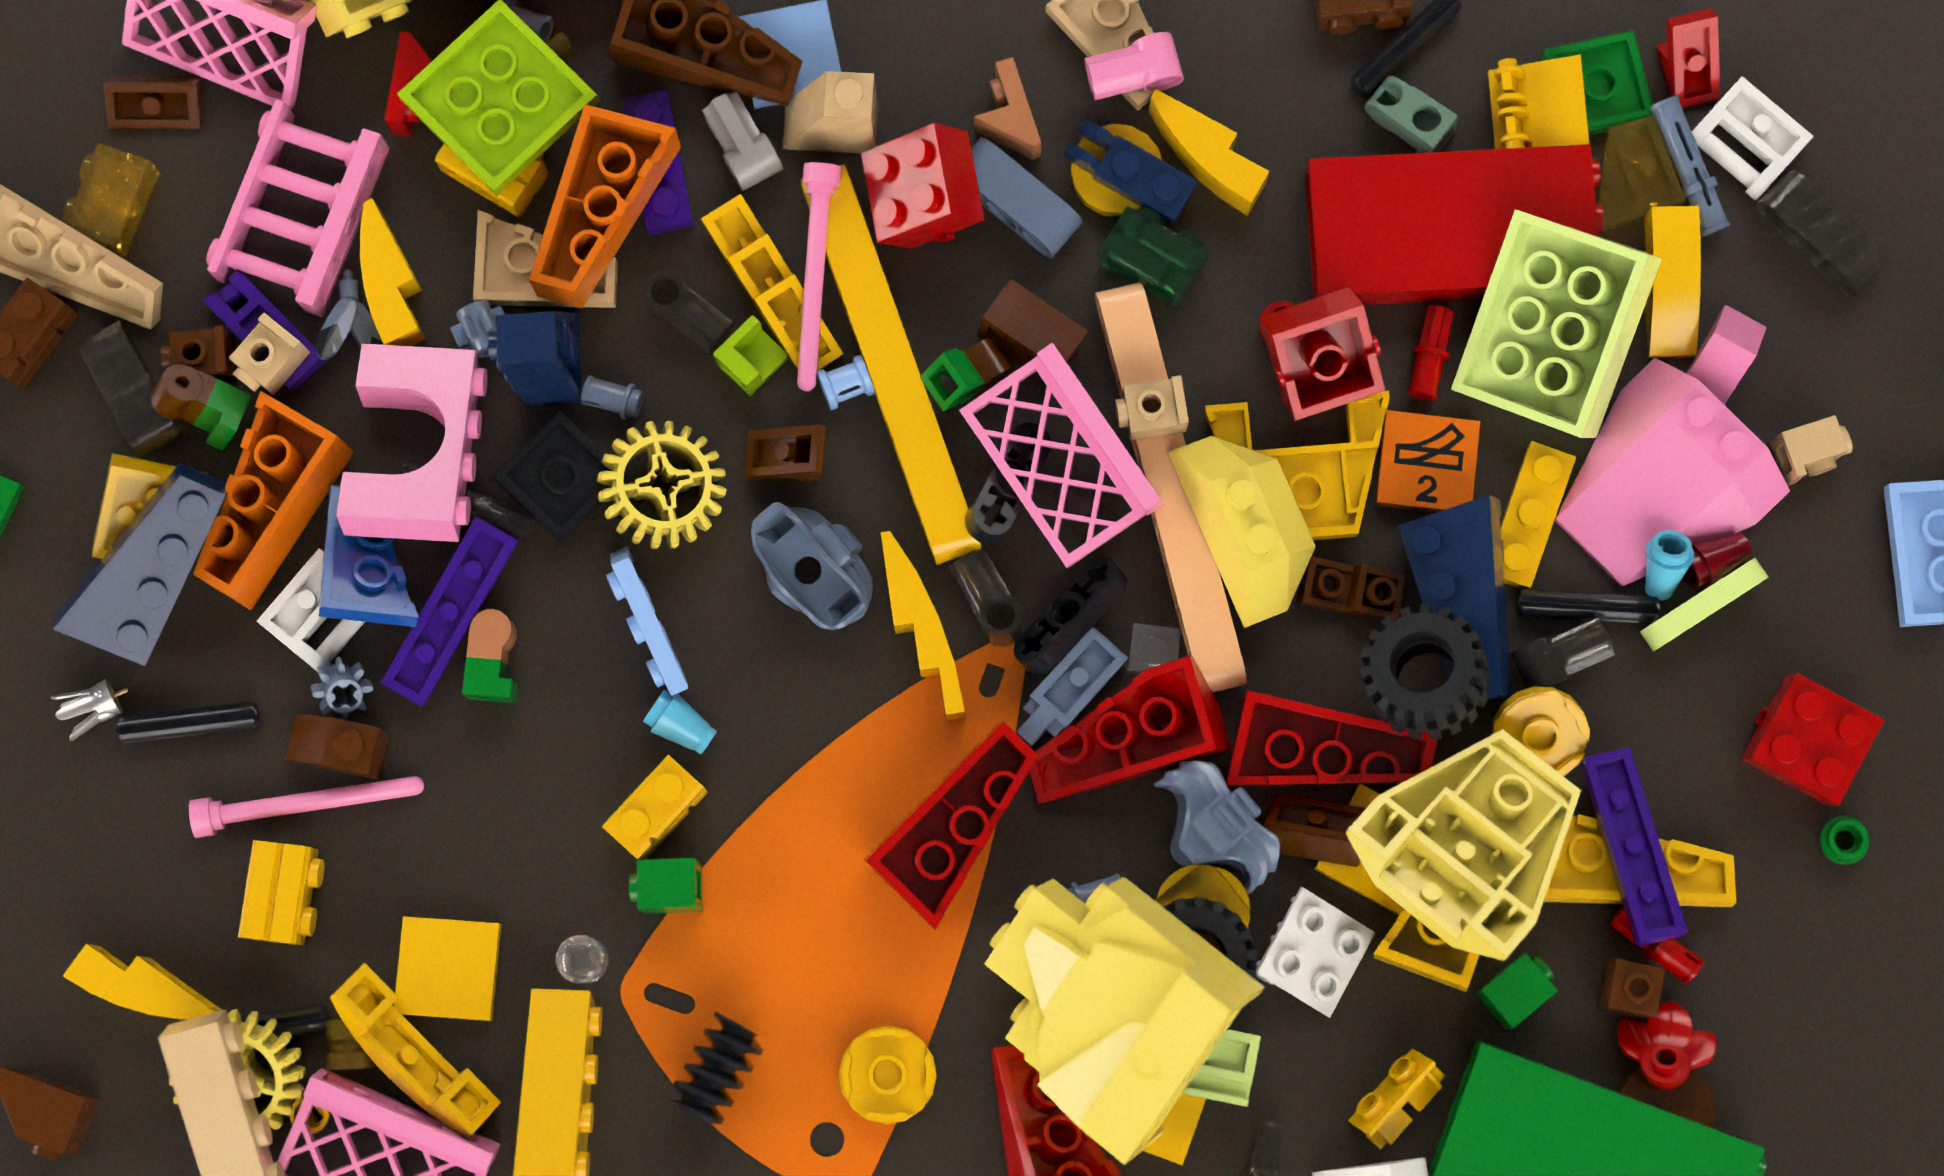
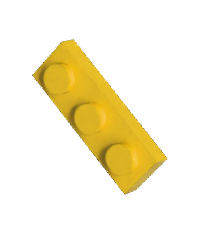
[1500,441,1576,590]

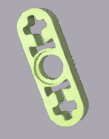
[1640,558,1769,652]

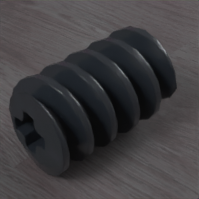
[666,1011,764,1125]

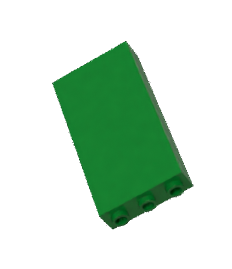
[1428,1039,1767,1176]

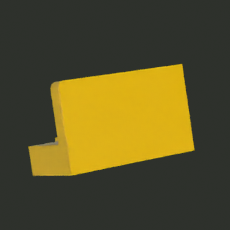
[92,453,208,559]

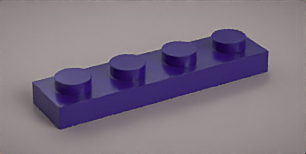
[381,517,520,707]
[1580,747,1688,947]

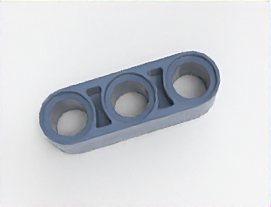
[971,137,1083,258]

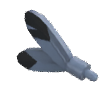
[316,269,384,360]

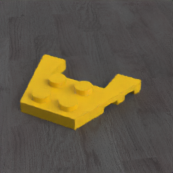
[1204,391,1390,540]

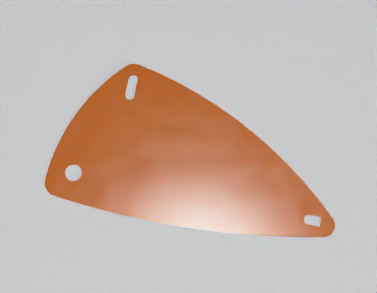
[620,640,1026,1176]

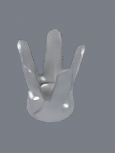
[50,679,128,741]

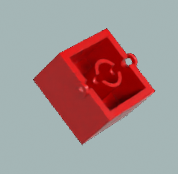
[861,123,985,249]
[1259,287,1386,421]
[1740,673,1885,806]

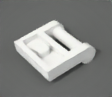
[1692,76,1814,201]
[257,548,365,672]

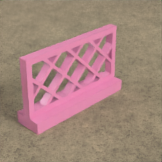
[122,0,317,110]
[959,342,1163,569]
[277,1068,501,1176]

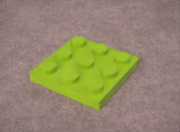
[397,0,599,196]

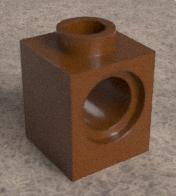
[1597,958,1665,1019]

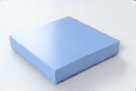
[739,0,841,109]

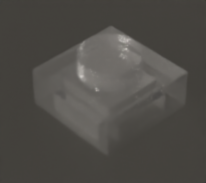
[1127,623,1181,674]

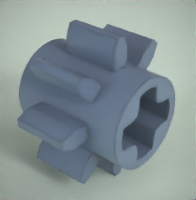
[450,300,506,359]
[310,656,373,720]

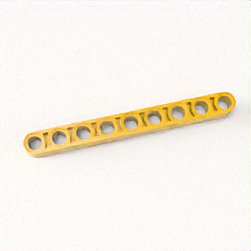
[800,164,982,565]

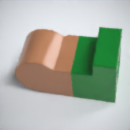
[462,609,518,703]

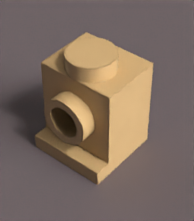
[229,313,310,395]
[1115,375,1189,441]
[1770,415,1853,486]

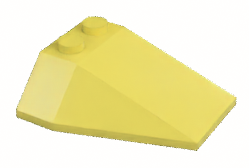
[1346,729,1581,961]

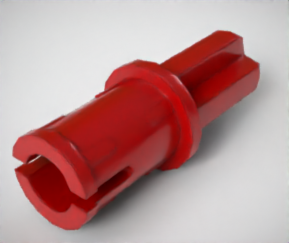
[1407,305,1455,401]
[1610,905,1704,984]

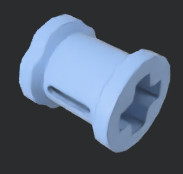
[817,355,875,411]

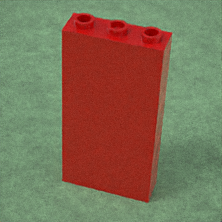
[1304,144,1604,305]

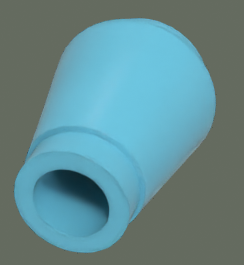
[1645,530,1694,600]
[643,690,717,754]

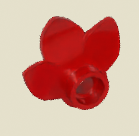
[1617,1001,1717,1090]

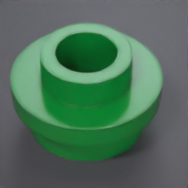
[1819,816,1869,865]

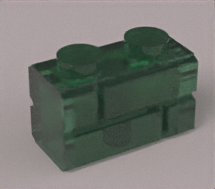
[1098,205,1209,309]

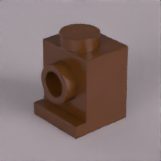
[161,325,237,383]

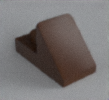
[744,424,826,485]

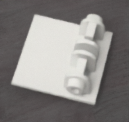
[1255,887,1375,1018]

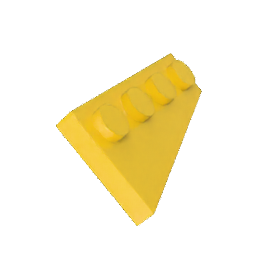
[1543,814,1736,907]

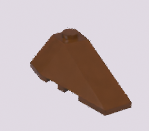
[607,0,802,106]

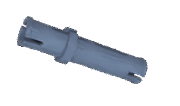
[1649,95,1731,237]

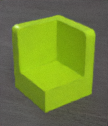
[713,315,788,396]

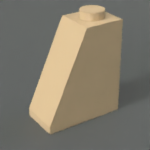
[783,71,878,153]

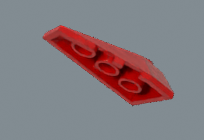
[1029,656,1232,804]
[991,1045,1121,1176]

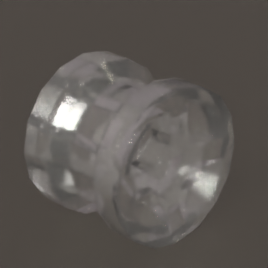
[556,935,609,985]

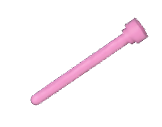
[797,162,841,391]
[189,776,424,838]

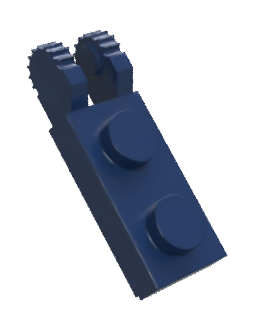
[1063,120,1198,225]

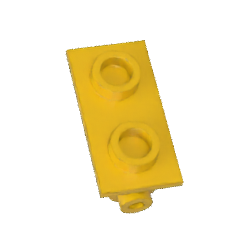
[1348,1048,1445,1149]

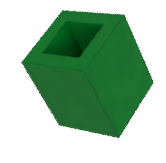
[629,858,703,914]
[1474,953,1558,1030]

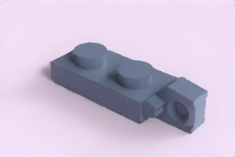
[1016,627,1129,748]

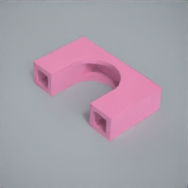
[336,344,487,542]

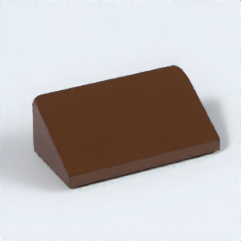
[103,76,204,129]
[1264,793,1366,867]

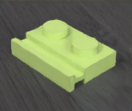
[1182,1029,1261,1107]

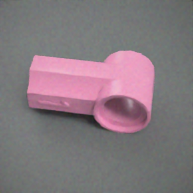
[1085,32,1184,100]

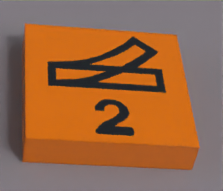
[1375,410,1480,513]

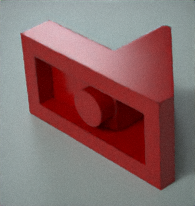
[1657,8,1720,108]
[384,31,432,137]

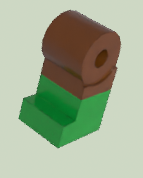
[920,337,1014,412]
[150,364,251,451]

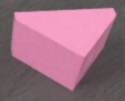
[1686,305,1767,405]

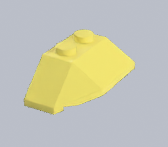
[1168,436,1316,628]

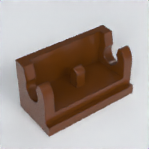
[977,279,1089,379]

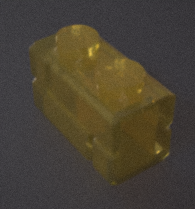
[62,143,160,257]

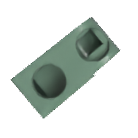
[1364,76,1458,153]

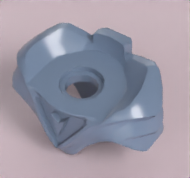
[751,502,873,630]
[1153,761,1280,894]

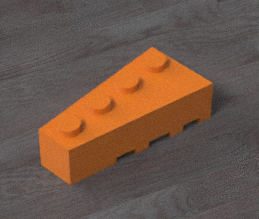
[193,391,355,611]

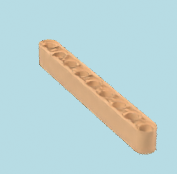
[1095,282,1247,693]

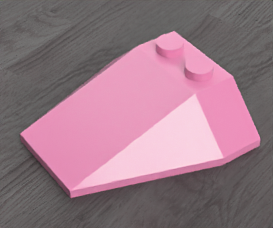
[1554,358,1790,587]

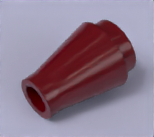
[1682,532,1752,589]

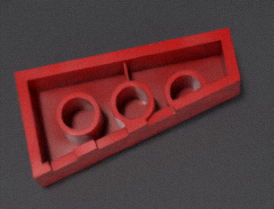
[1225,690,1438,786]
[864,721,1038,930]

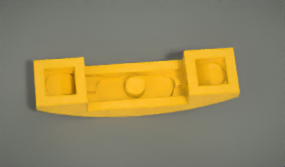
[330,963,501,1138]

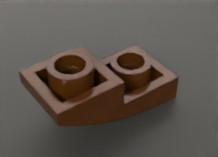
[1296,556,1406,621]

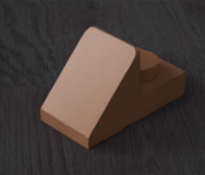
[974,57,1041,159]

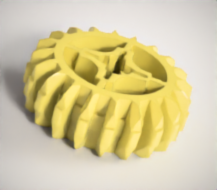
[597,421,726,549]
[169,1009,306,1130]

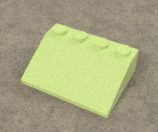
[1451,209,1662,438]

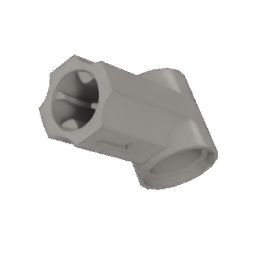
[702,92,783,191]

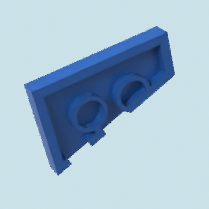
[318,485,418,627]

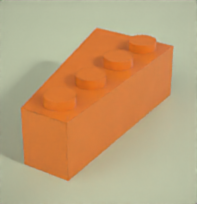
[529,104,681,309]

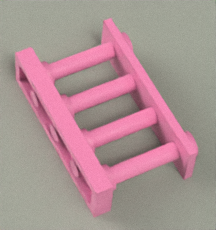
[207,99,389,318]

